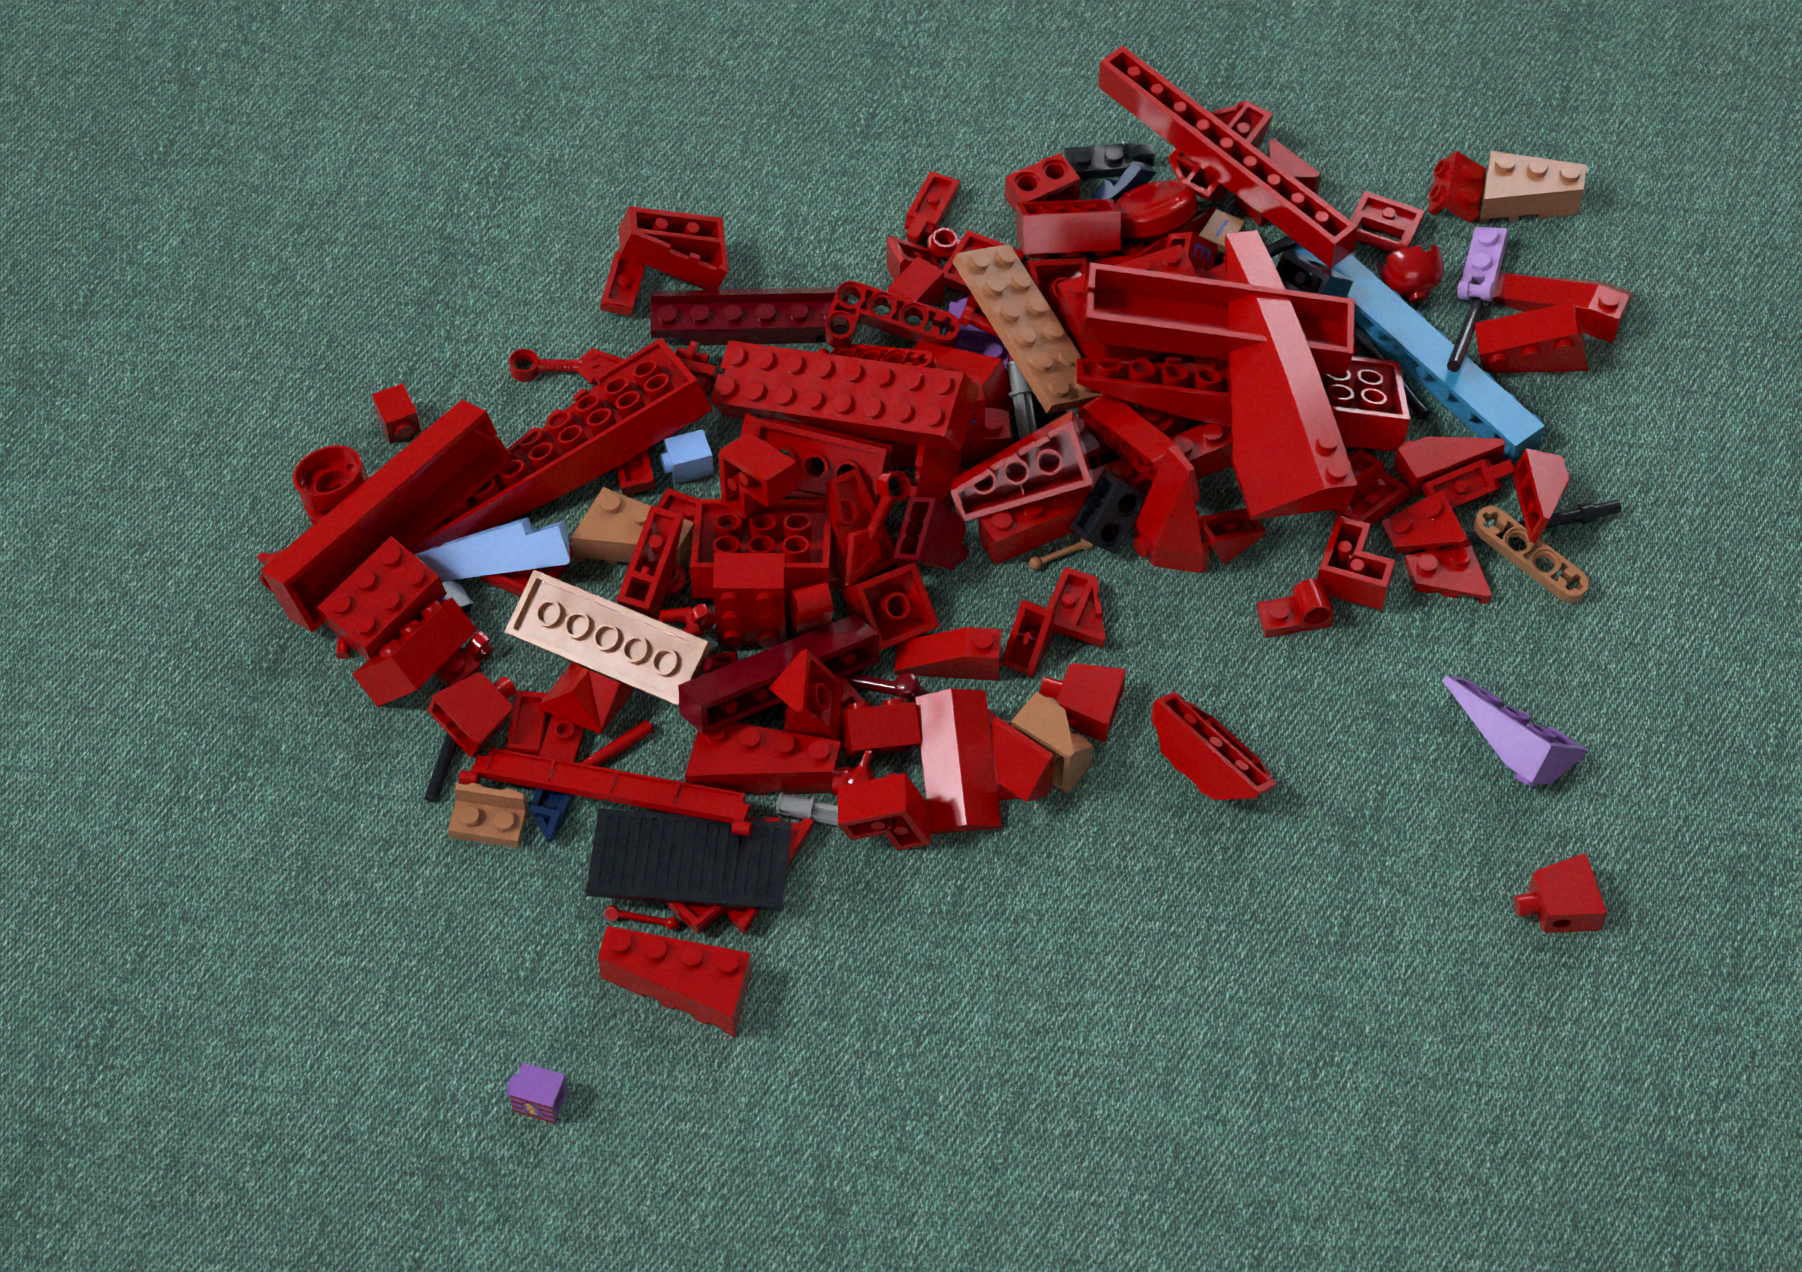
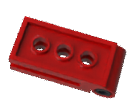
[740,412,895,507]

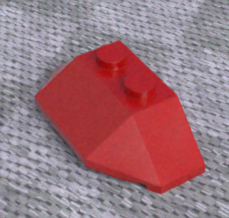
[1168,100,1273,201]
[1153,691,1277,800]

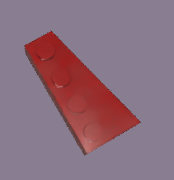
[685,722,841,796]

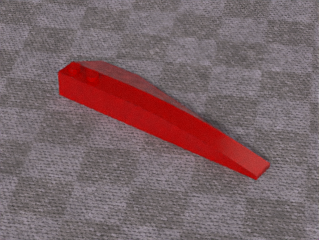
[1225,230,1357,520]
[409,338,712,554]
[1075,356,1410,452]

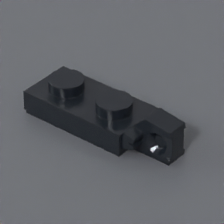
[1064,143,1154,180]

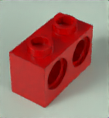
[1005,153,1080,212]

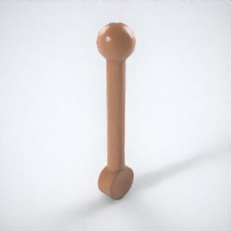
[1029,538,1094,570]

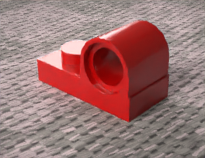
[1256,578,1333,638]

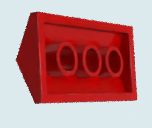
[915,688,1001,835]

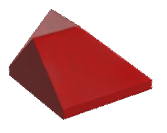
[768,649,843,741]
[539,662,634,734]
[991,717,1054,802]

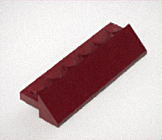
[650,287,848,346]

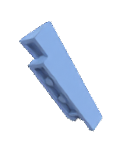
[414,517,570,581]

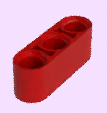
[787,582,834,638]

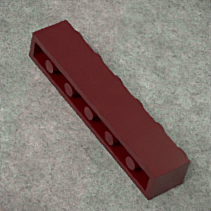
[678,614,879,734]

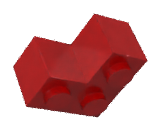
[719,432,798,519]
[1318,515,1395,610]
[838,773,931,851]

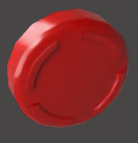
[1115,180,1199,241]

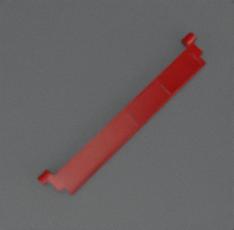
[458,747,753,837]

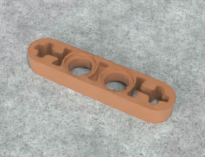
[1474,506,1589,603]

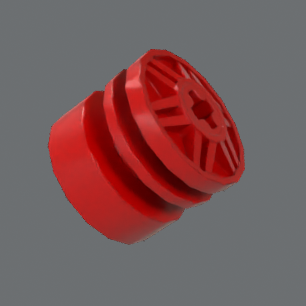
[292,445,369,526]

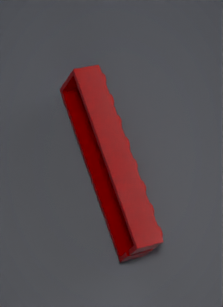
[1079,262,1355,376]
[709,340,980,451]
[260,399,512,633]

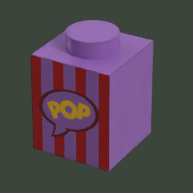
[507,1063,568,1124]

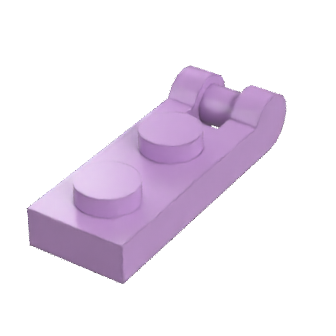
[1458,227,1509,302]

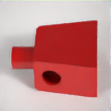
[1039,663,1126,742]
[427,673,516,759]
[1513,853,1607,933]

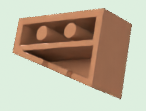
[1479,151,1587,224]
[571,487,694,568]

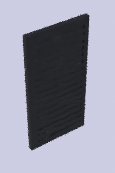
[585,808,792,911]

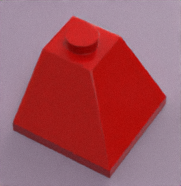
[841,562,940,651]

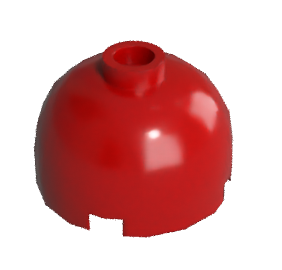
[1377,245,1444,303]

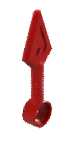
[509,348,624,385]
[844,471,911,588]

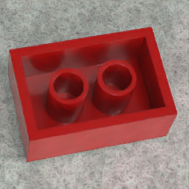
[1016,199,1121,259]
[317,536,447,661]
[713,553,788,648]

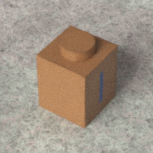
[1199,209,1245,265]

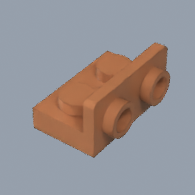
[448,783,529,848]

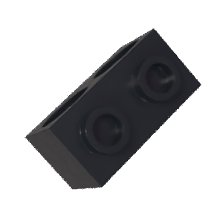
[1070,469,1148,555]

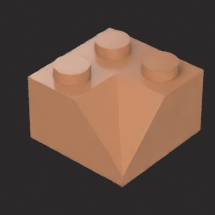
[1011,692,1093,794]

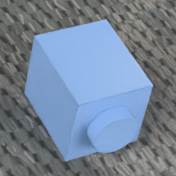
[660,429,714,485]

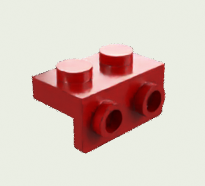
[1428,150,1486,223]

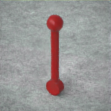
[605,905,680,931]

